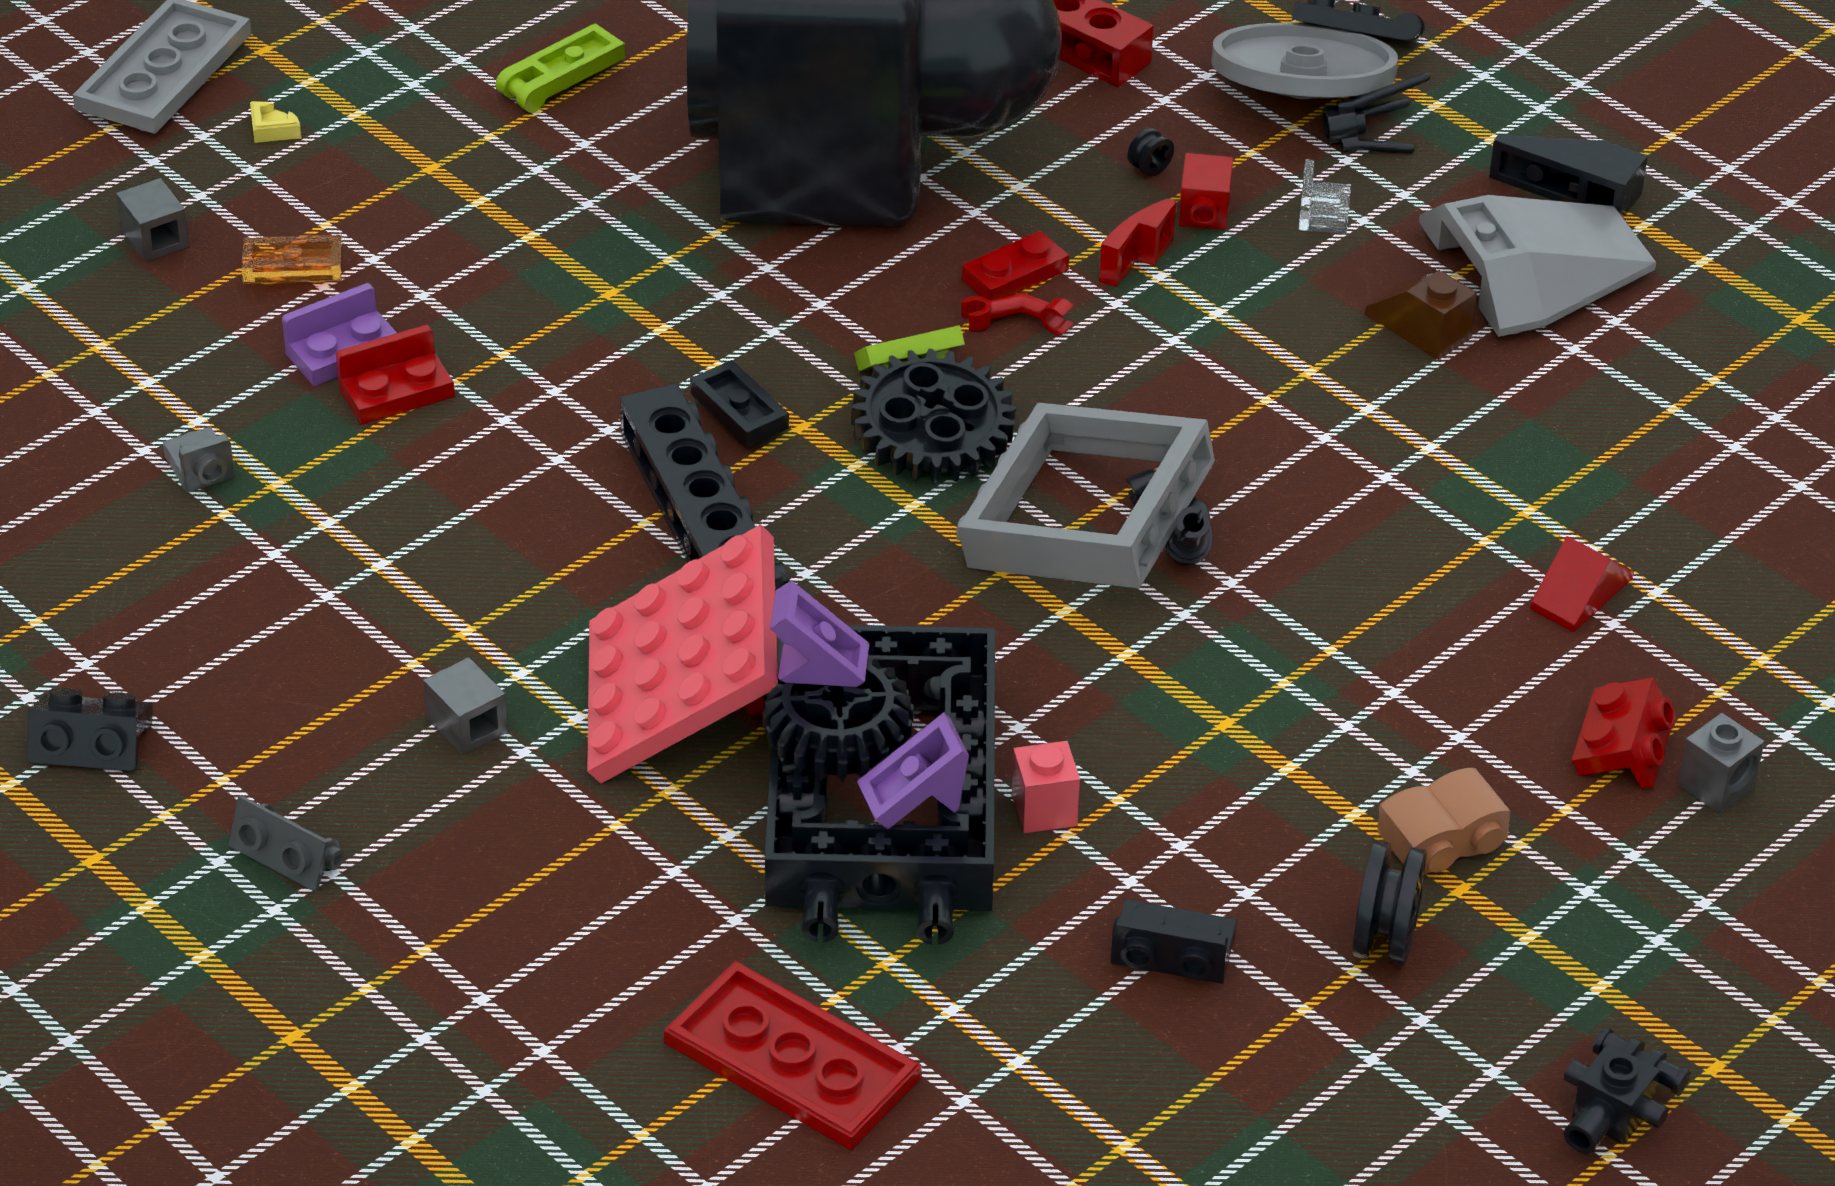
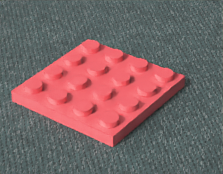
[587,524,778,784]

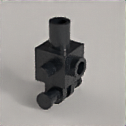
[1564,1027,1692,1154]

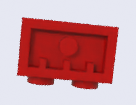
[336,325,455,425]

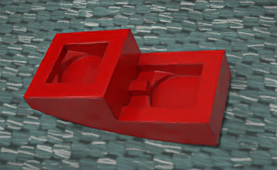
[1099,198,1176,287]

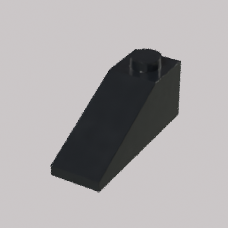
[1489,135,1648,217]

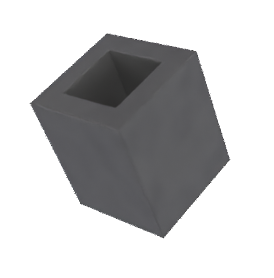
[116,178,190,262]
[423,657,508,756]

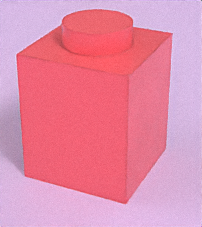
[1011,740,1080,834]

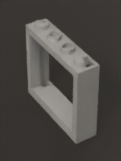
[956,403,1215,589]

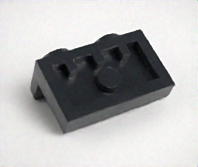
[1111,899,1237,984]

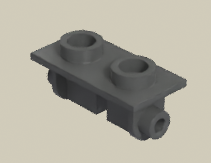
[228,795,345,892]

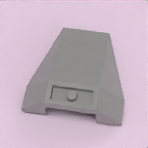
[1419,195,1656,337]

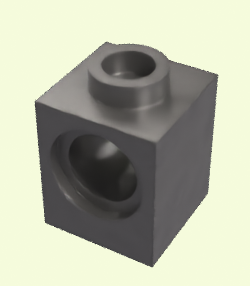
[1678,713,1765,814]

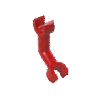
[961,293,1074,335]

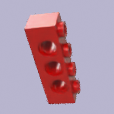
[1053,0,1154,88]

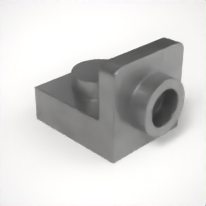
[163,426,235,493]

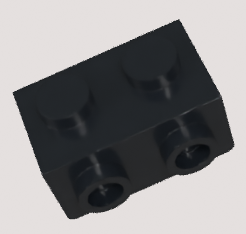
[27,688,153,771]

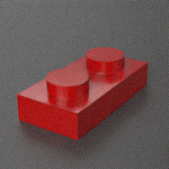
[962,230,1069,300]

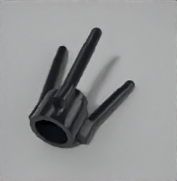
[1322,73,1430,153]

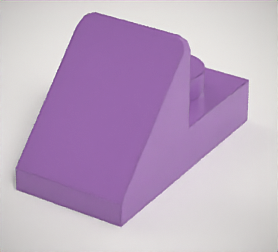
[770,580,869,687]
[857,712,969,829]

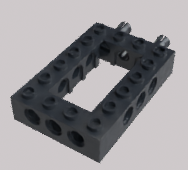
[765,625,995,945]

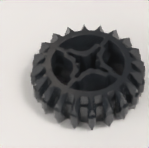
[762,657,914,783]

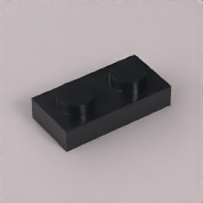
[690,360,789,448]

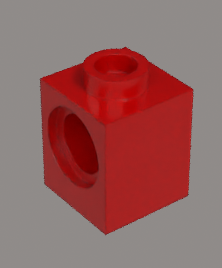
[1179,153,1233,230]

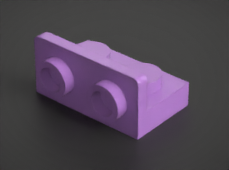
[282,283,397,387]

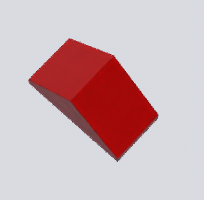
[1530,536,1634,633]

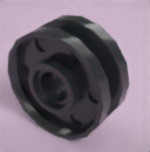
[1352,840,1427,967]

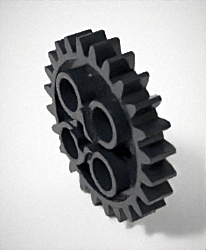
[851,349,1016,484]

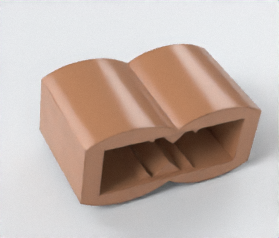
[1377,768,1511,874]

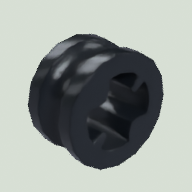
[1127,128,1174,176]

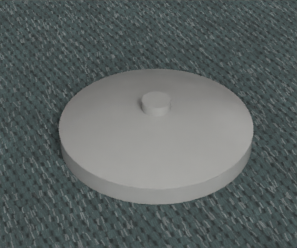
[1211,23,1398,99]

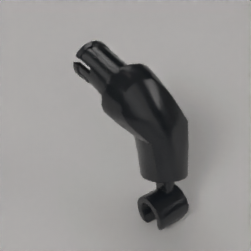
[1126,469,1213,565]

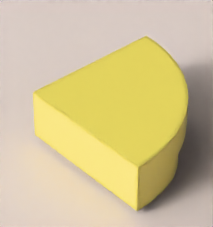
[250,101,302,143]

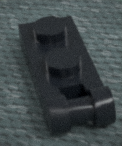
[1292,0,1425,40]

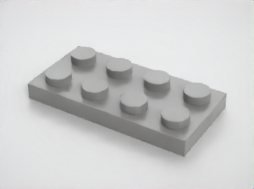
[73,0,252,134]

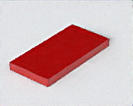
[664,960,922,1151]

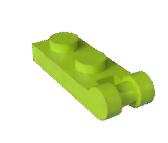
[495,23,625,113]

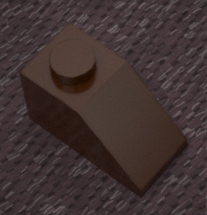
[1365,270,1477,360]

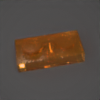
[242,235,343,284]

